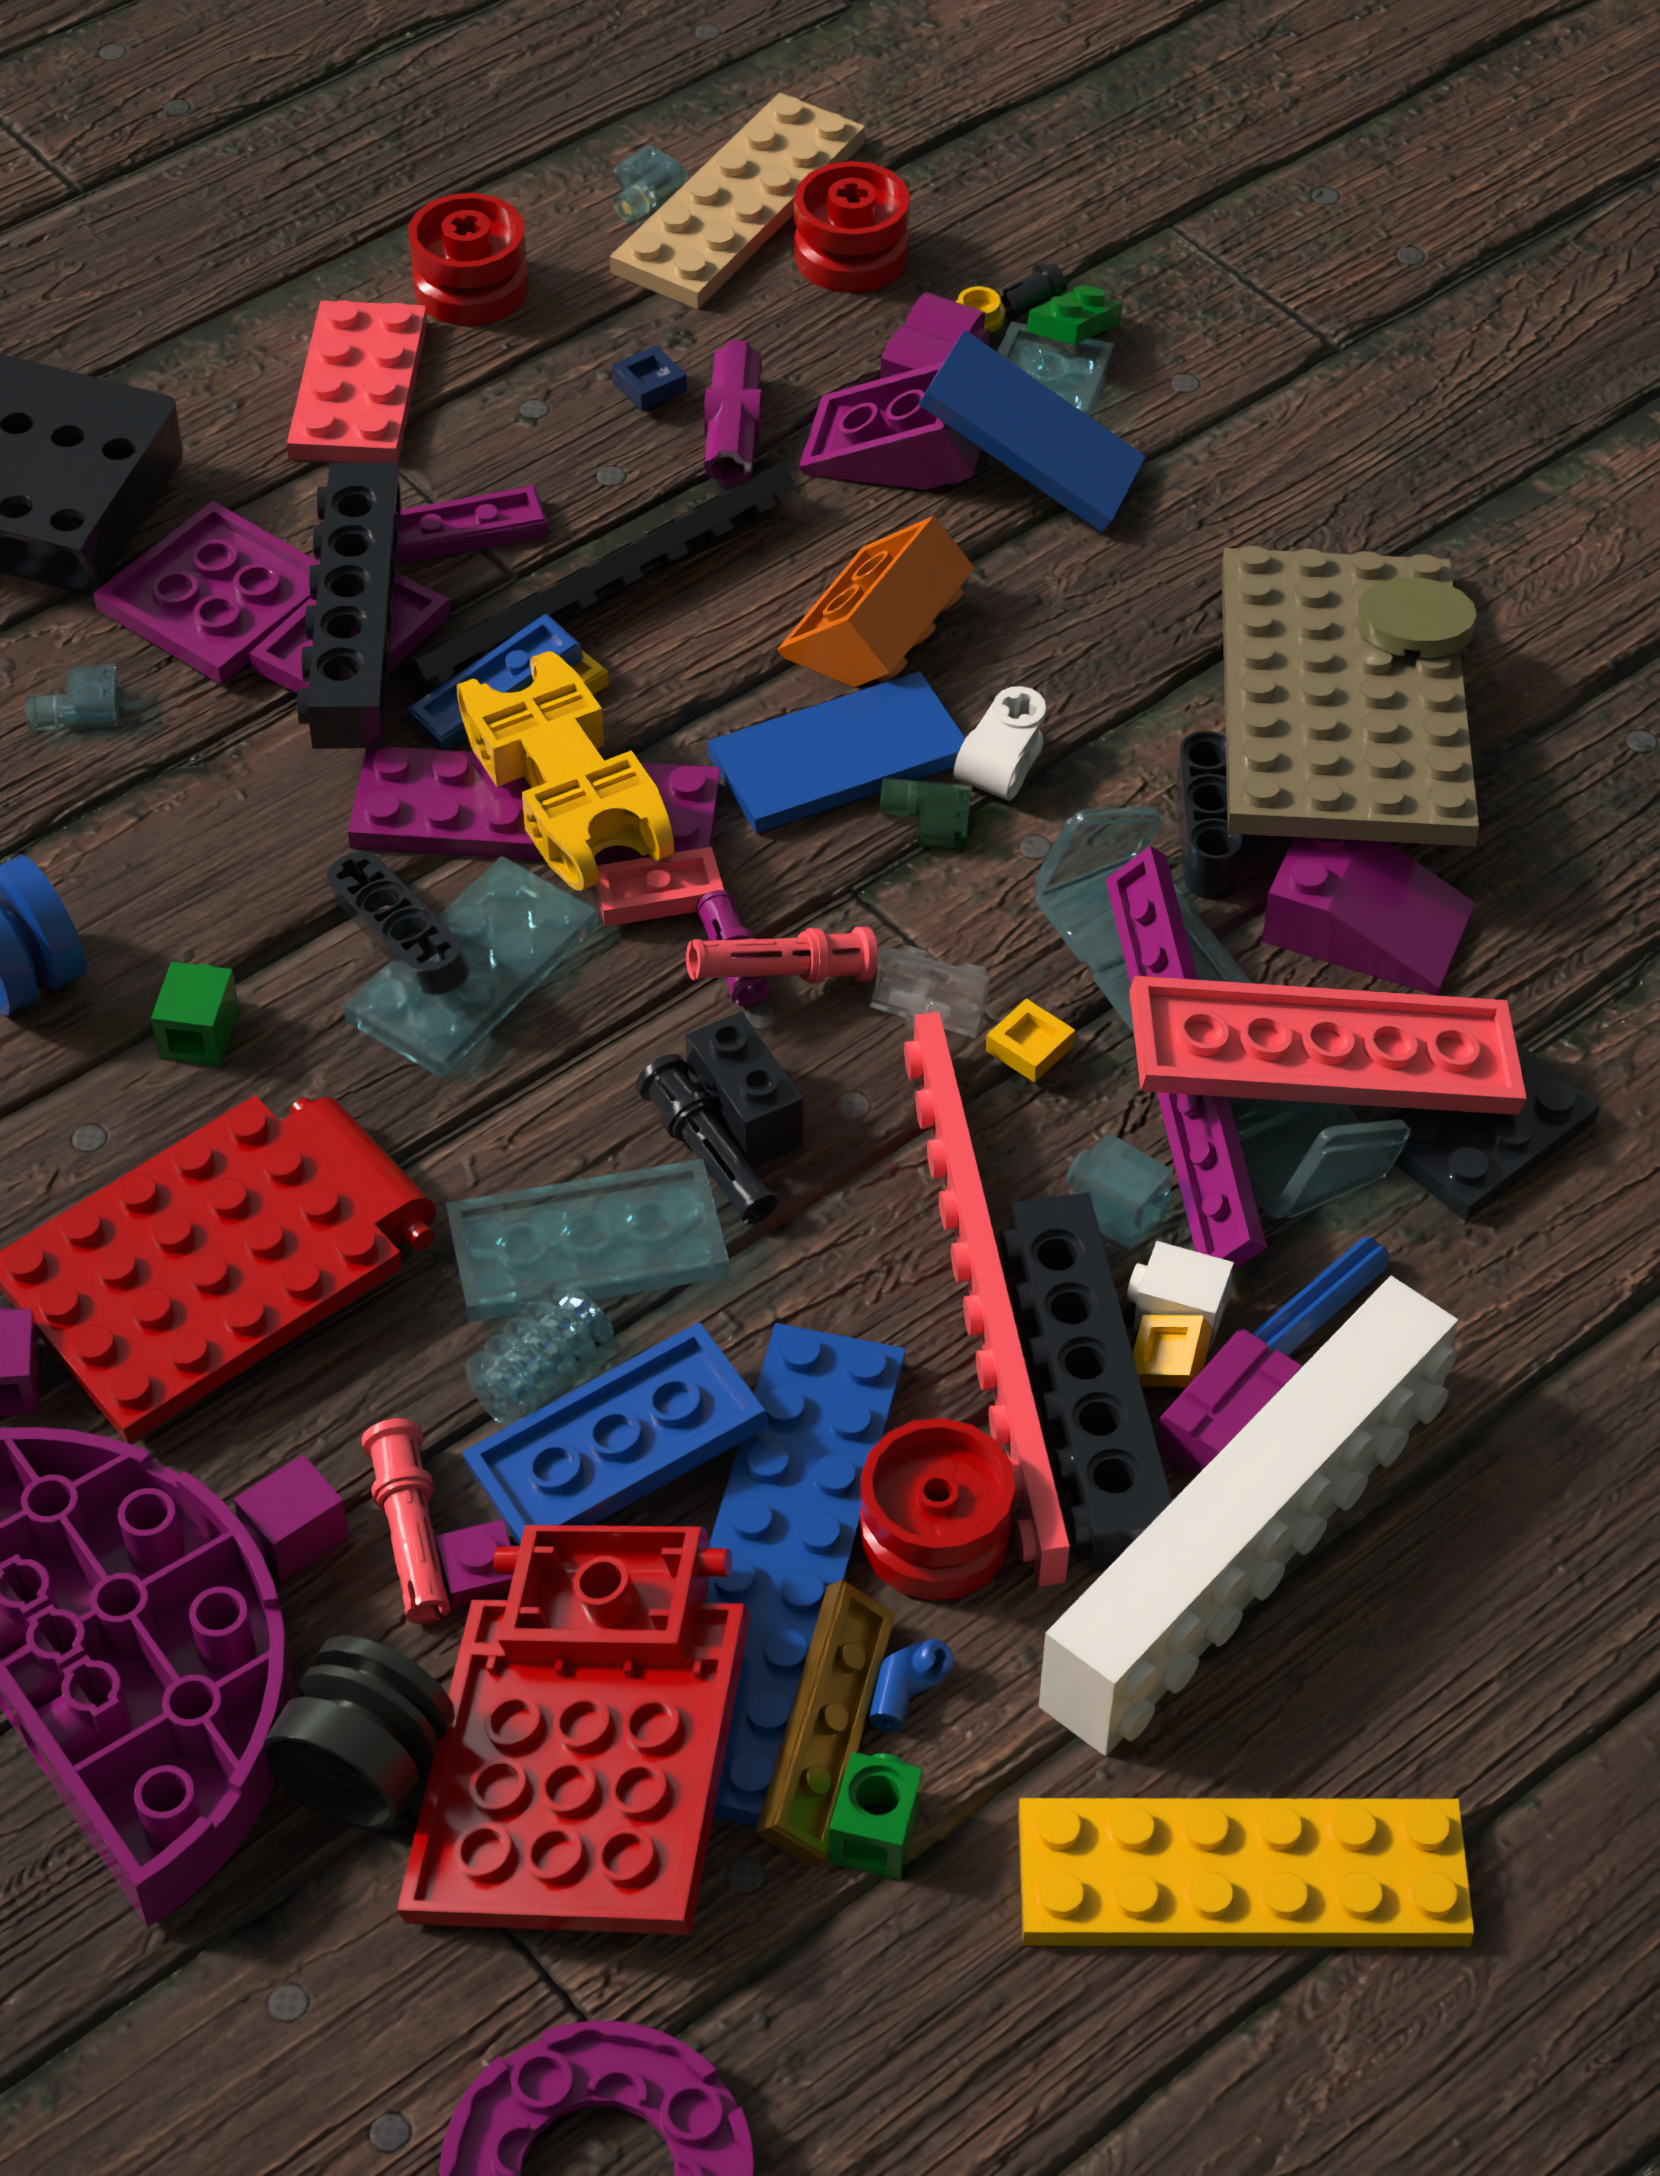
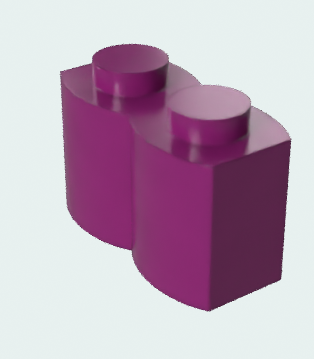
[880,292,990,379]

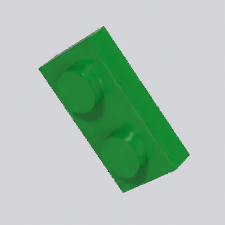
[1026,286,1123,345]

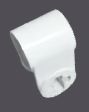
[953,686,1046,801]

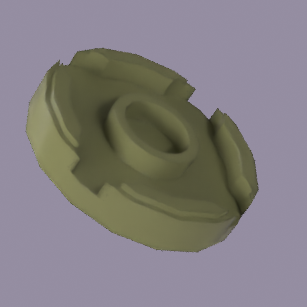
[1358,577,1477,659]

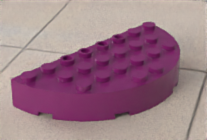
[0,1427,294,1928]

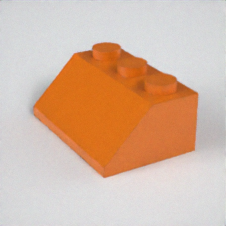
[777,516,975,687]

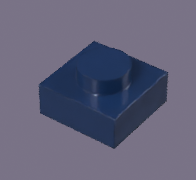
[611,345,687,411]

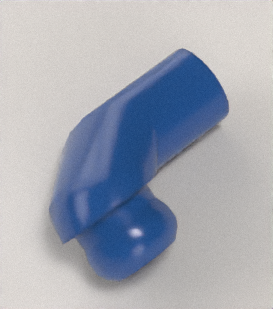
[868,1639,954,1732]

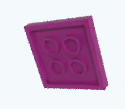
[93,501,320,685]

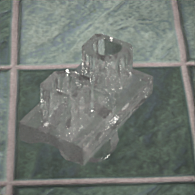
[870,945,990,1038]

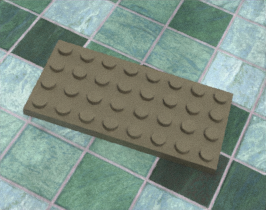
[1222,546,1479,846]

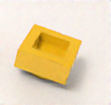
[986,998,1075,1083]
[1133,1315,1213,1388]

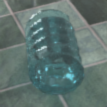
[465,1282,614,1427]

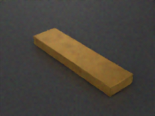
[755,1579,896,1867]

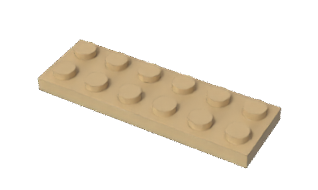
[610,92,865,309]

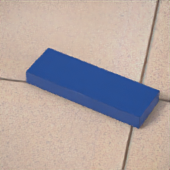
[407,613,584,751]

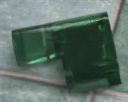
[880,778,972,850]

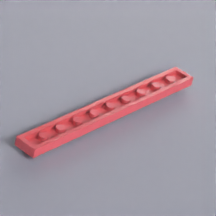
[904,1012,1069,1587]

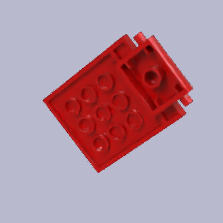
[0,1095,436,1444]
[397,1525,751,1935]

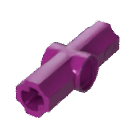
[704,340,762,487]

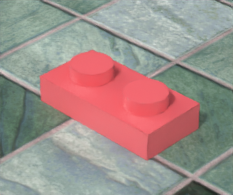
[594,847,724,927]

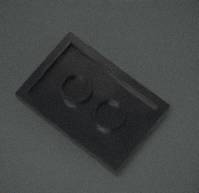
[1372,1040,1600,1222]

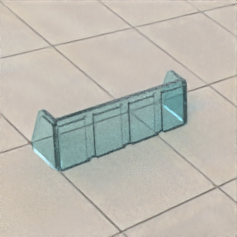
[1034,807,1411,1219]

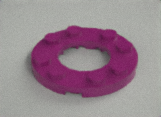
[439,2020,754,2176]

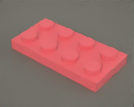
[287,300,428,463]

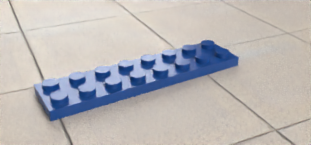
[705,1323,906,1827]

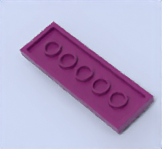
[348,746,721,864]

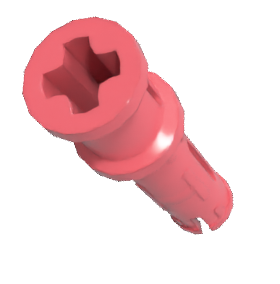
[686,927,878,984]
[361,1418,451,1624]

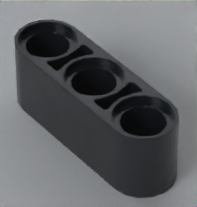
[1176,730,1243,899]

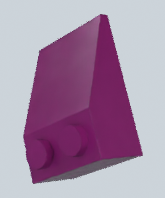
[799,361,981,490]
[1262,837,1475,996]

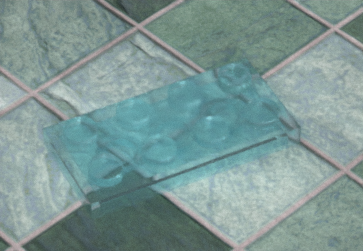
[344,856,598,1078]
[446,1159,730,1322]

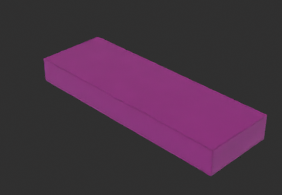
[398,485,548,564]

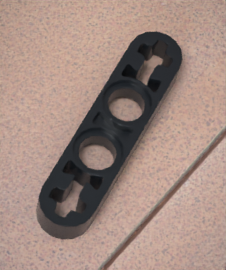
[327,852,470,995]

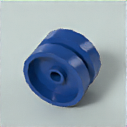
[0,855,87,1016]

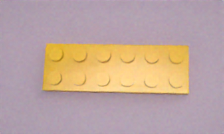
[1018,1798,1474,1947]

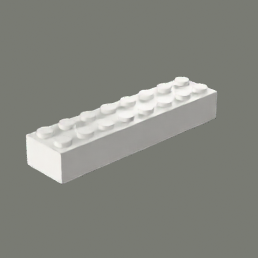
[1039,1276,1458,1757]

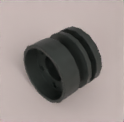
[262,1635,455,1830]

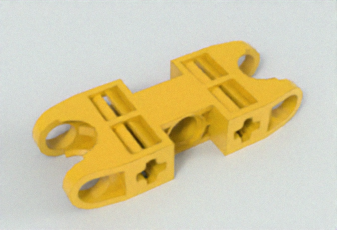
[457,651,674,891]

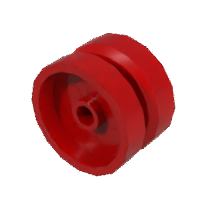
[794,161,910,294]
[408,193,529,326]
[860,1418,1016,1601]

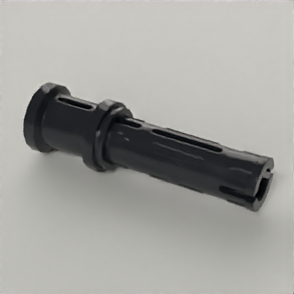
[635,1054,778,1224]

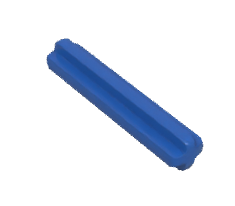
[1252,1237,1390,1356]

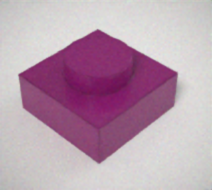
[435,1519,513,1608]

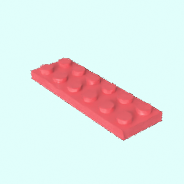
[1129,976,1527,1115]

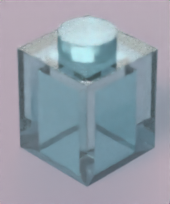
[1066,1132,1173,1251]

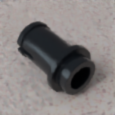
[997,263,1067,321]

